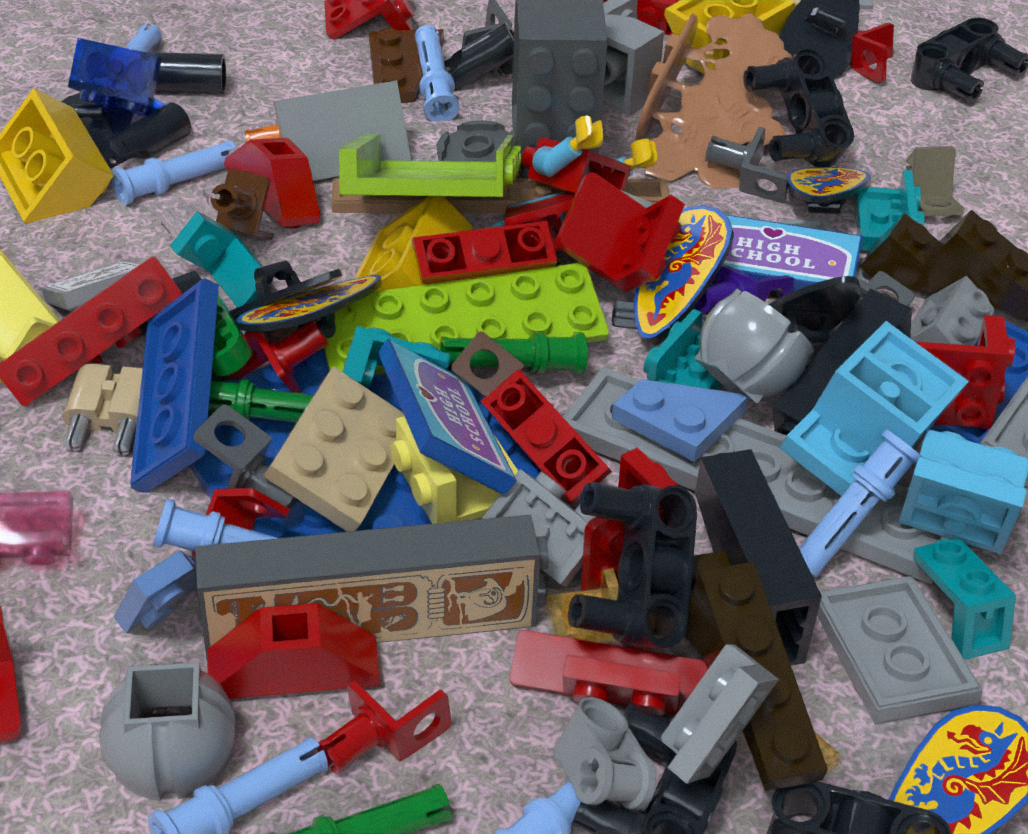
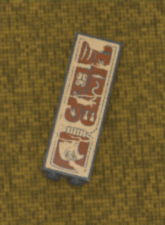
[195,514,549,660]

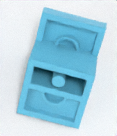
[780,321,969,496]
[898,429,1028,554]

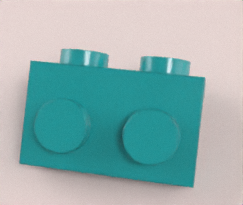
[854,170,924,251]
[643,309,722,390]

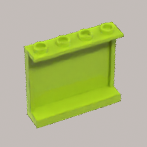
[339,133,522,197]

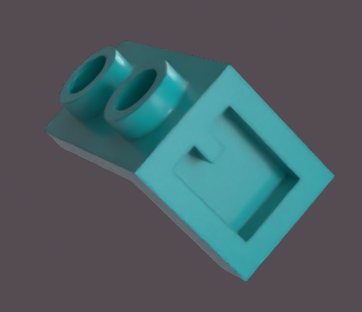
[170,211,263,307]
[342,326,451,389]
[913,538,1016,660]

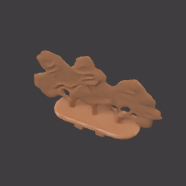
[635,13,792,189]

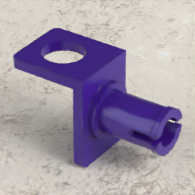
[693,264,794,314]

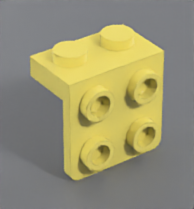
[390,416,518,524]

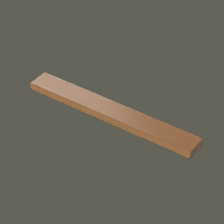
[331,178,670,213]

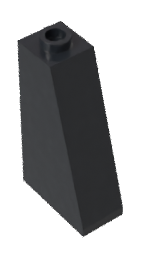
[773,288,912,436]
[695,449,822,666]

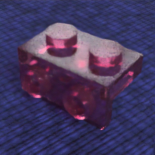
[0,491,73,566]

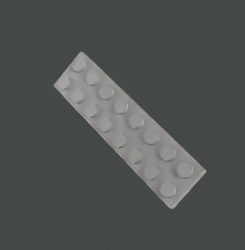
[563,367,950,584]

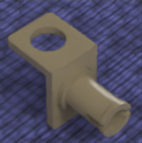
[906,146,964,216]

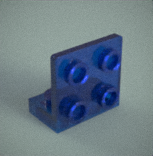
[68,38,167,116]

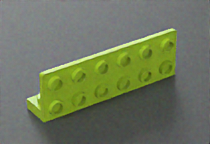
[316,263,609,375]

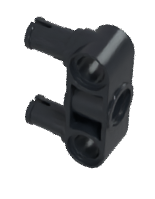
[910,17,1028,103]
[743,47,855,167]
[568,482,697,650]
[571,701,737,834]
[767,781,951,834]

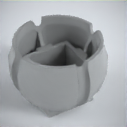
[694,289,814,404]
[99,662,236,800]

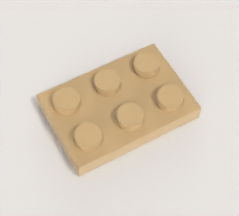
[263,366,404,532]

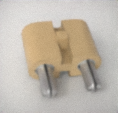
[63,364,143,456]

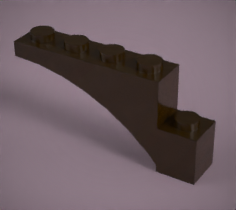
[859,210,1028,322]
[684,550,828,791]

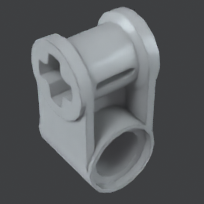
[553,697,656,810]

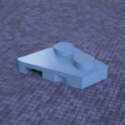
[612,379,748,462]
[113,551,197,633]

